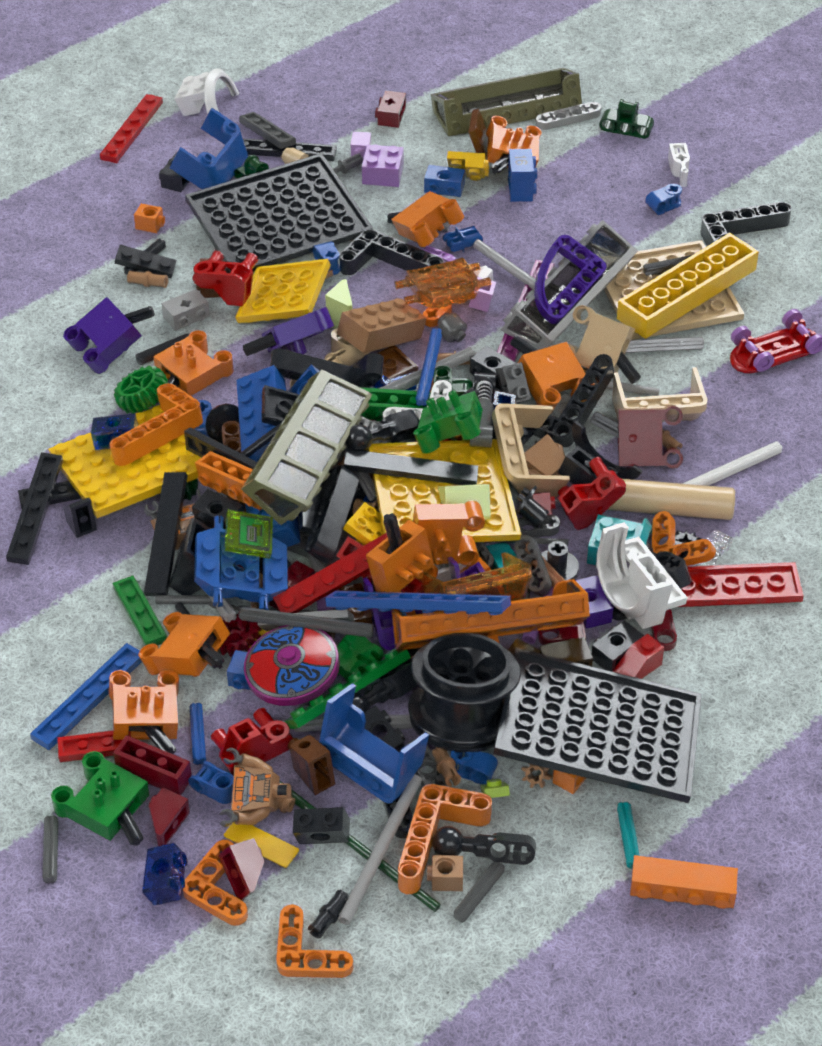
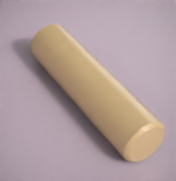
[608,479,735,520]

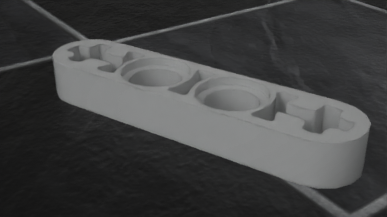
[536,102,601,130]

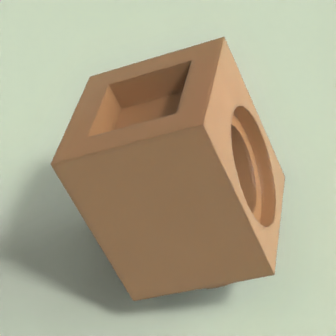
[427,855,463,891]

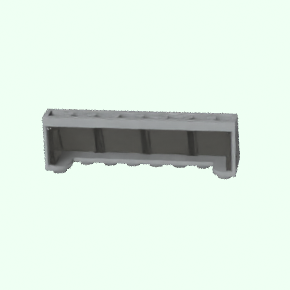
[501,220,638,349]

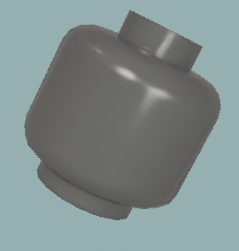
[437,313,467,343]

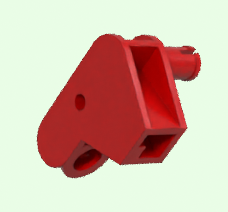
[192,251,258,306]
[558,457,626,530]
[211,708,294,776]

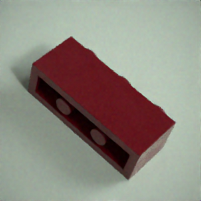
[113,735,192,795]

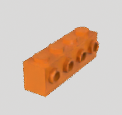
[195,451,276,510]
[630,855,738,909]

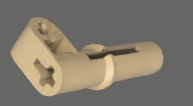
[290,328,370,388]

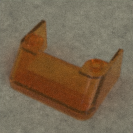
[422,552,532,612]

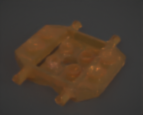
[394,258,491,308]

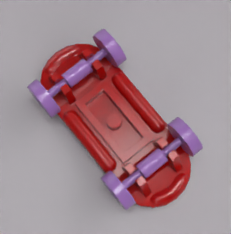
[730,309,822,374]

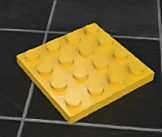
[235,259,331,323]

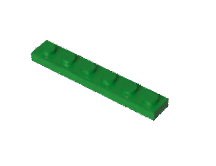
[284,649,411,729]

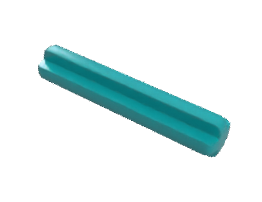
[617,802,640,869]

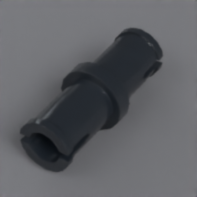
[308,890,348,939]

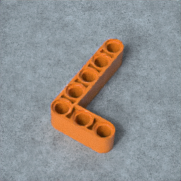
[110,383,203,466]
[398,784,492,894]

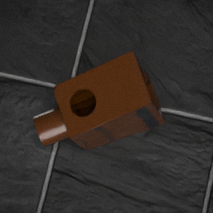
[288,735,336,796]

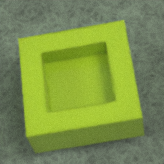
[480,779,510,798]

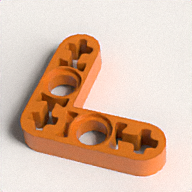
[652,511,716,566]
[182,840,248,926]
[276,904,354,978]

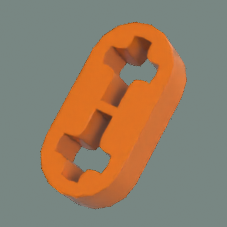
[423,298,452,327]

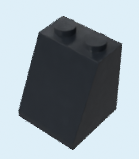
[169,517,210,595]

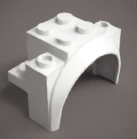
[596,522,687,629]

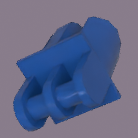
[443,226,483,252]

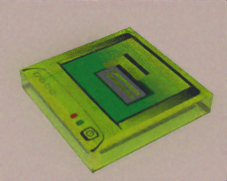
[225,509,273,559]

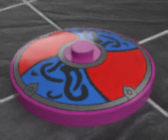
[244,625,340,706]

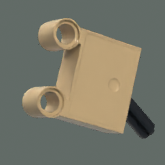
[568,305,641,384]

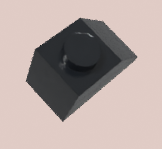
[63,497,97,538]

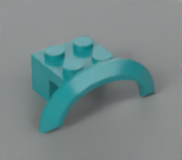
[587,514,652,565]

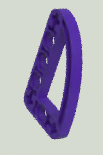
[534,235,606,324]

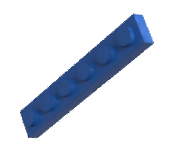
[30,643,142,750]

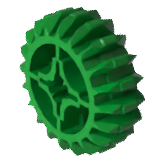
[113,365,168,414]

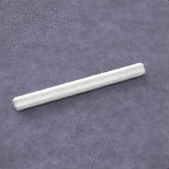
[682,441,783,486]

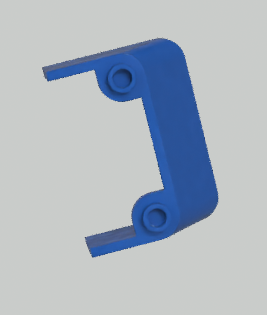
[170,108,248,189]
[319,683,429,803]

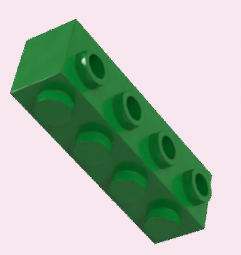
[345,387,431,421]

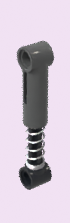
[470,372,496,448]

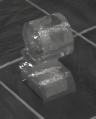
[696,530,733,566]

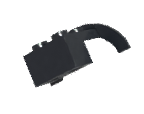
[558,421,642,485]

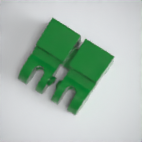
[336,634,384,682]

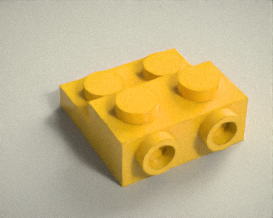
[447,151,489,181]

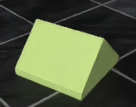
[325,279,353,329]
[438,484,491,520]

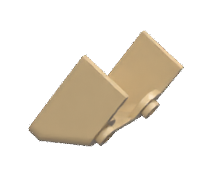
[612,367,707,422]
[492,404,570,497]

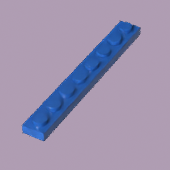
[325,591,511,615]

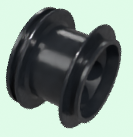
[408,633,521,753]

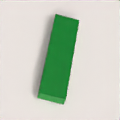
[112,575,168,646]

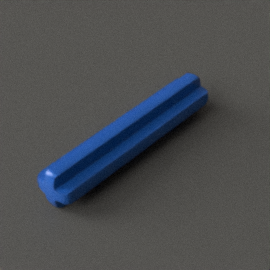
[189,702,206,765]

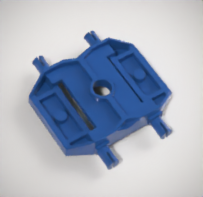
[194,516,288,610]

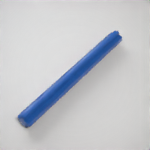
[416,328,442,406]

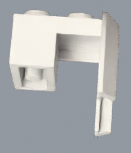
[174,68,239,116]

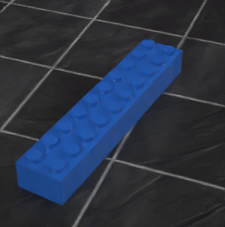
[236,365,300,547]

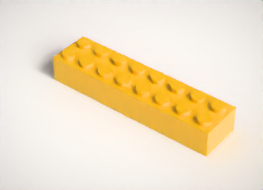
[617,233,759,339]

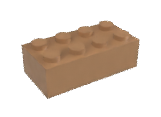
[337,298,427,353]

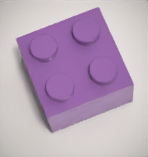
[362,144,404,187]

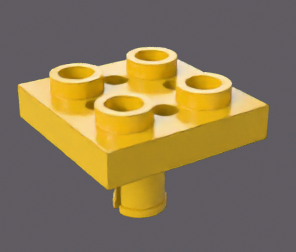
[343,502,384,545]

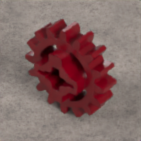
[218,611,262,657]

